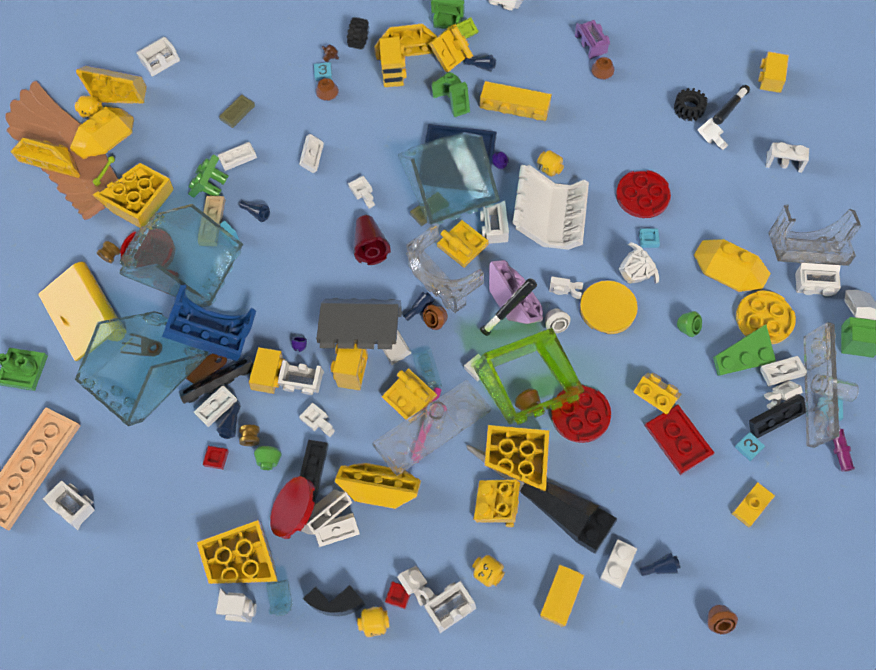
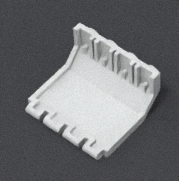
[513,165,589,250]

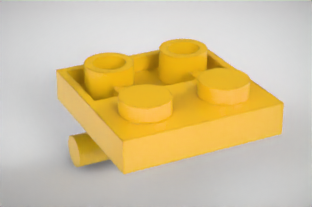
[429,24,473,72]
[437,220,489,268]
[382,368,438,424]
[474,480,520,527]

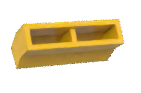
[540,565,584,627]

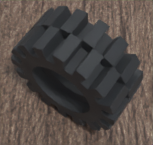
[347,17,369,50]
[674,88,708,121]

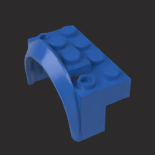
[162,285,256,361]

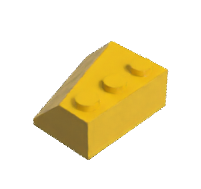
[76,66,147,104]
[93,163,174,230]
[485,425,549,492]
[197,520,278,584]

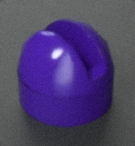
[291,337,307,352]

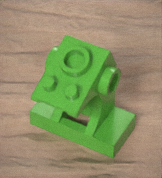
[431,72,470,118]

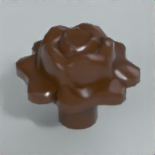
[322,44,339,63]

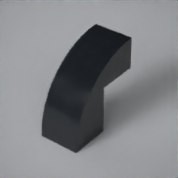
[303,585,365,616]

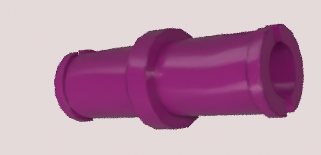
[830,429,855,472]

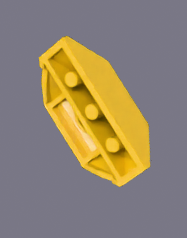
[375,24,437,60]
[70,107,134,159]
[11,138,80,178]
[694,239,771,292]
[335,463,421,509]

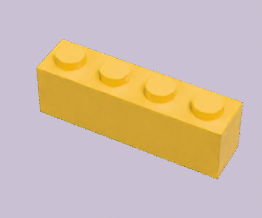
[480,81,552,121]

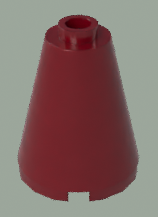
[354,215,391,265]

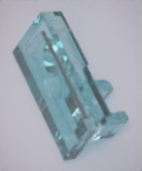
[413,349,442,389]

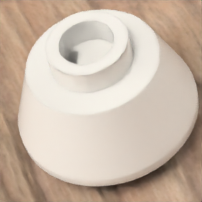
[545,309,571,333]

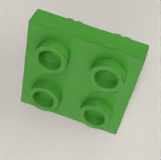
[188,154,229,198]
[0,348,48,391]

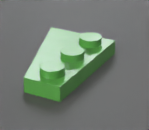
[713,324,776,376]

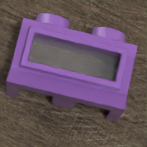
[575,20,610,59]

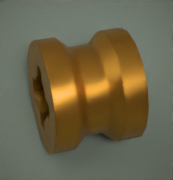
[96,241,120,263]
[239,425,260,446]

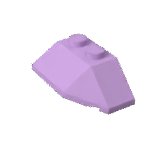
[489,260,543,324]

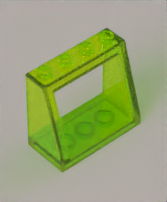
[474,328,584,425]

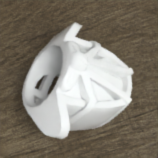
[619,242,659,284]

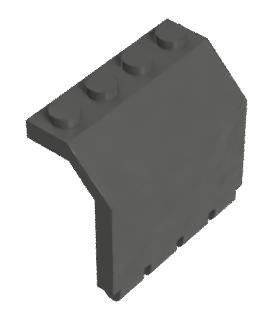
[316,298,402,350]

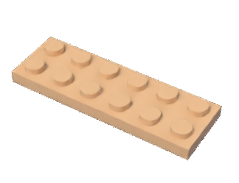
[0,407,80,530]

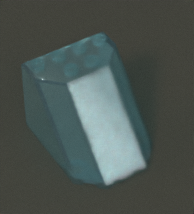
[398,132,500,226]
[119,204,243,307]
[75,311,208,427]

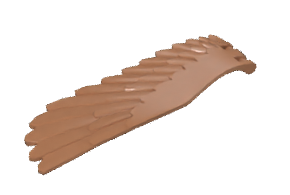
[5,81,119,220]

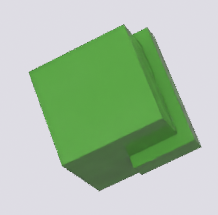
[431,0,465,29]
[841,317,876,358]

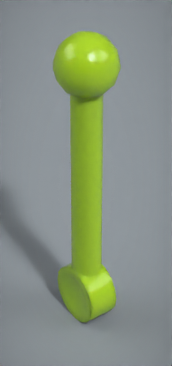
[93,156,115,186]

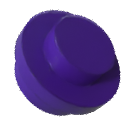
[492,152,509,169]

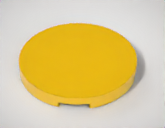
[580,281,638,334]
[736,290,796,344]

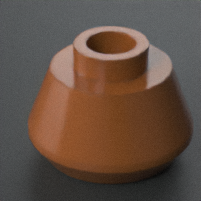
[591,57,615,80]
[316,78,339,101]
[423,305,448,330]
[515,388,541,414]
[708,605,738,634]

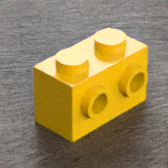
[758,52,789,93]
[249,347,285,394]

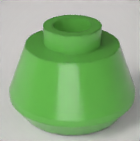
[677,311,702,337]
[254,446,282,470]

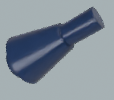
[465,55,496,72]
[239,201,270,222]
[403,292,435,321]
[216,403,241,439]
[639,553,681,576]

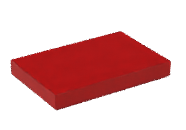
[644,404,714,475]

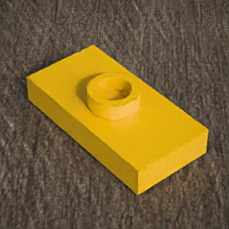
[732,482,775,528]

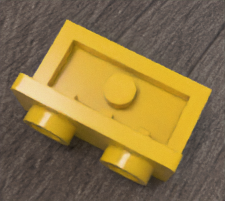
[634,372,682,414]

